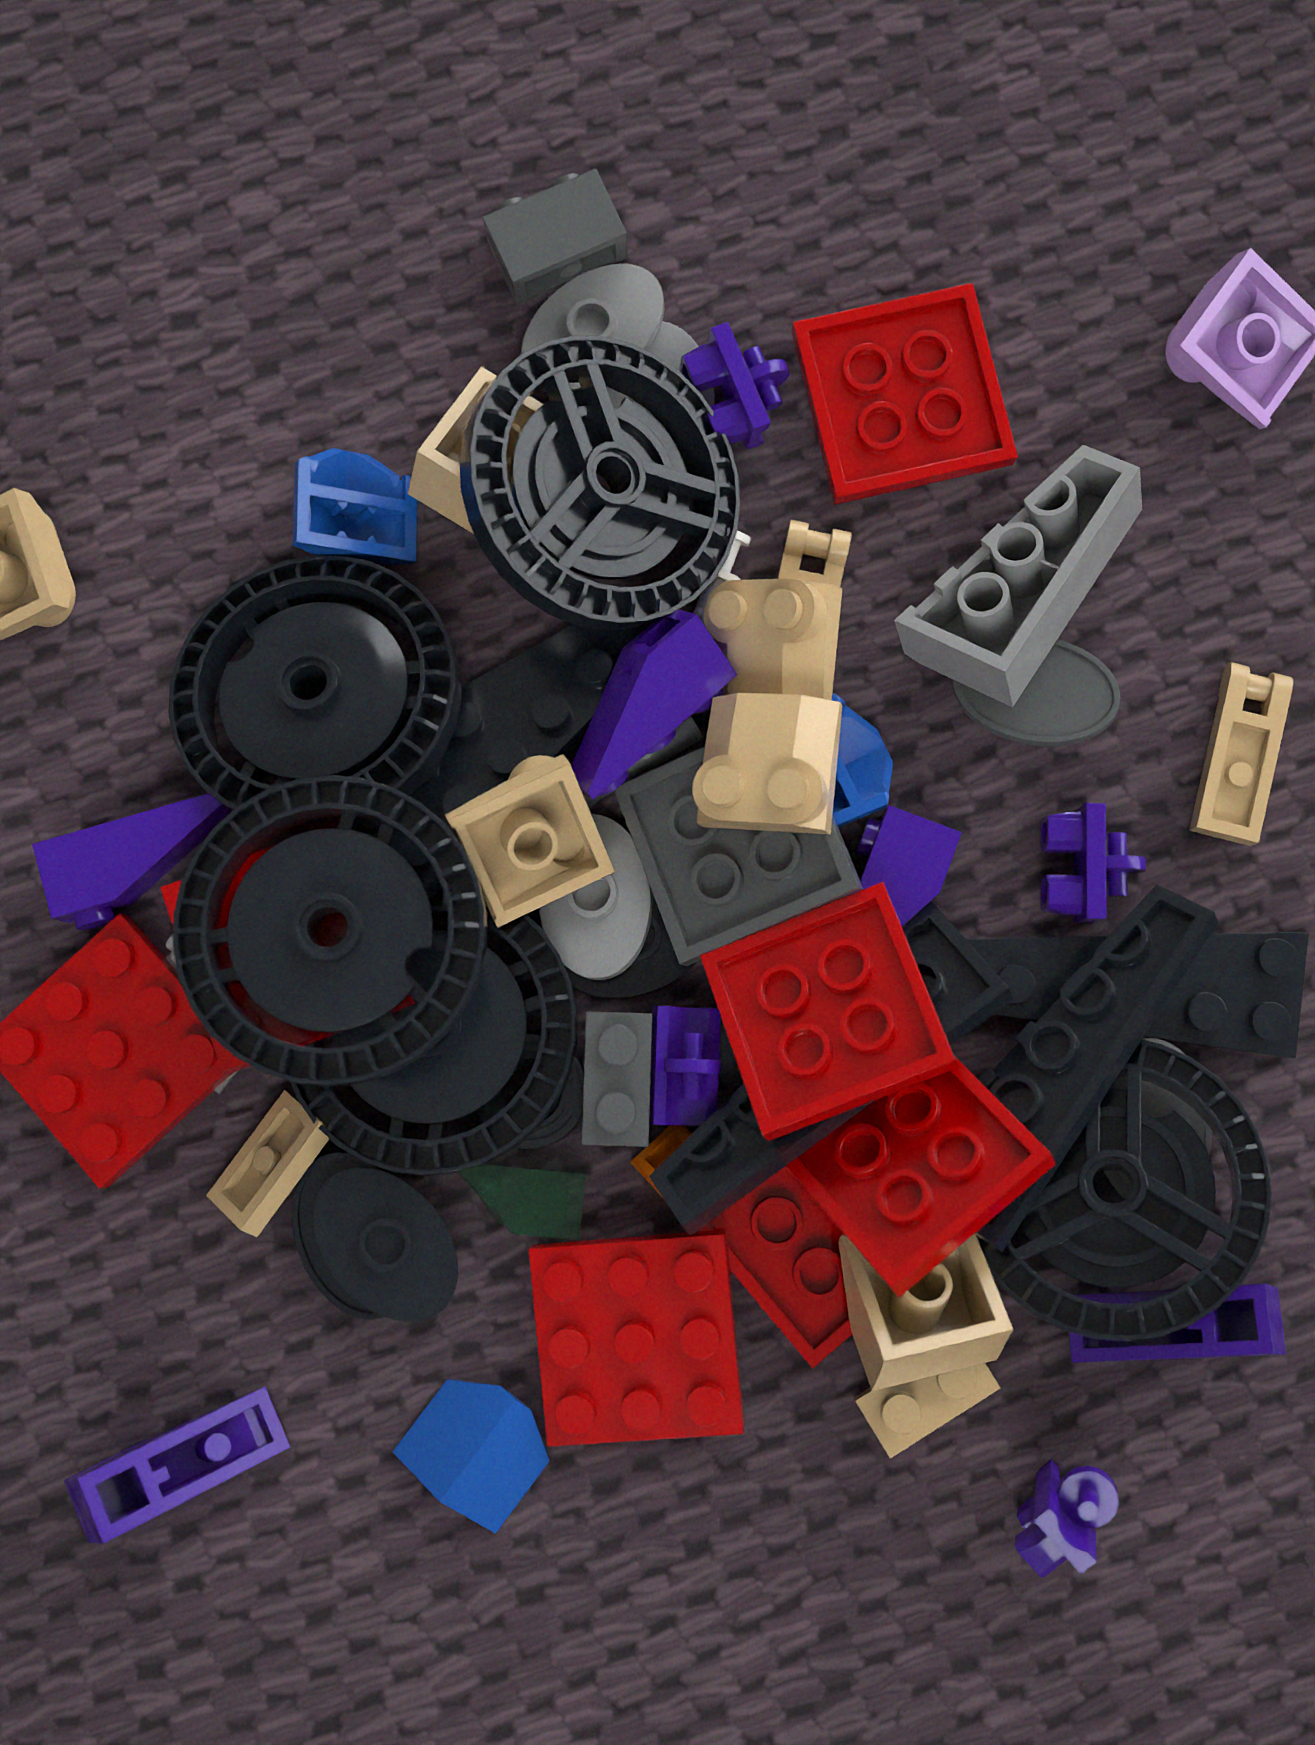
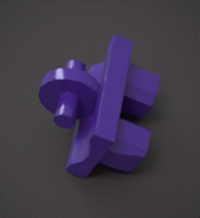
[679,322,790,450]
[1040,803,1146,924]
[649,1006,721,1126]
[1015,1459,1119,1578]

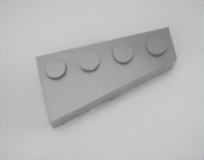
[894,445,1142,707]

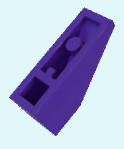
[32,793,230,930]
[1069,1284,1286,1363]
[63,1386,290,1544]

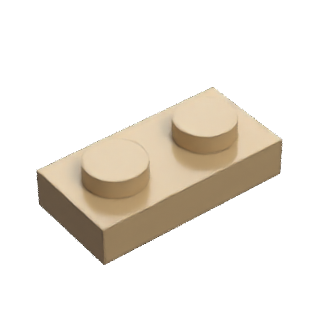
[206,1090,329,1237]
[854,1363,1001,1458]

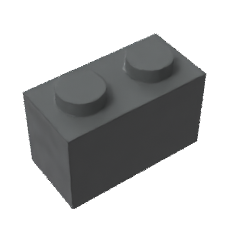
[483,168,627,305]
[582,1012,653,1147]

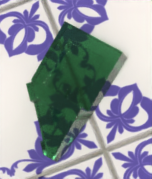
[458,1164,586,1239]

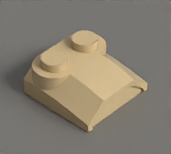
[0,488,76,641]
[704,578,842,700]
[692,693,842,835]
[445,754,615,928]

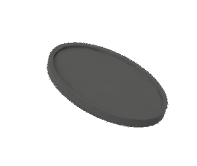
[953,639,1120,747]

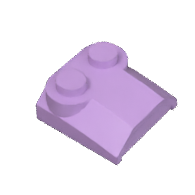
[1166,248,1315,429]

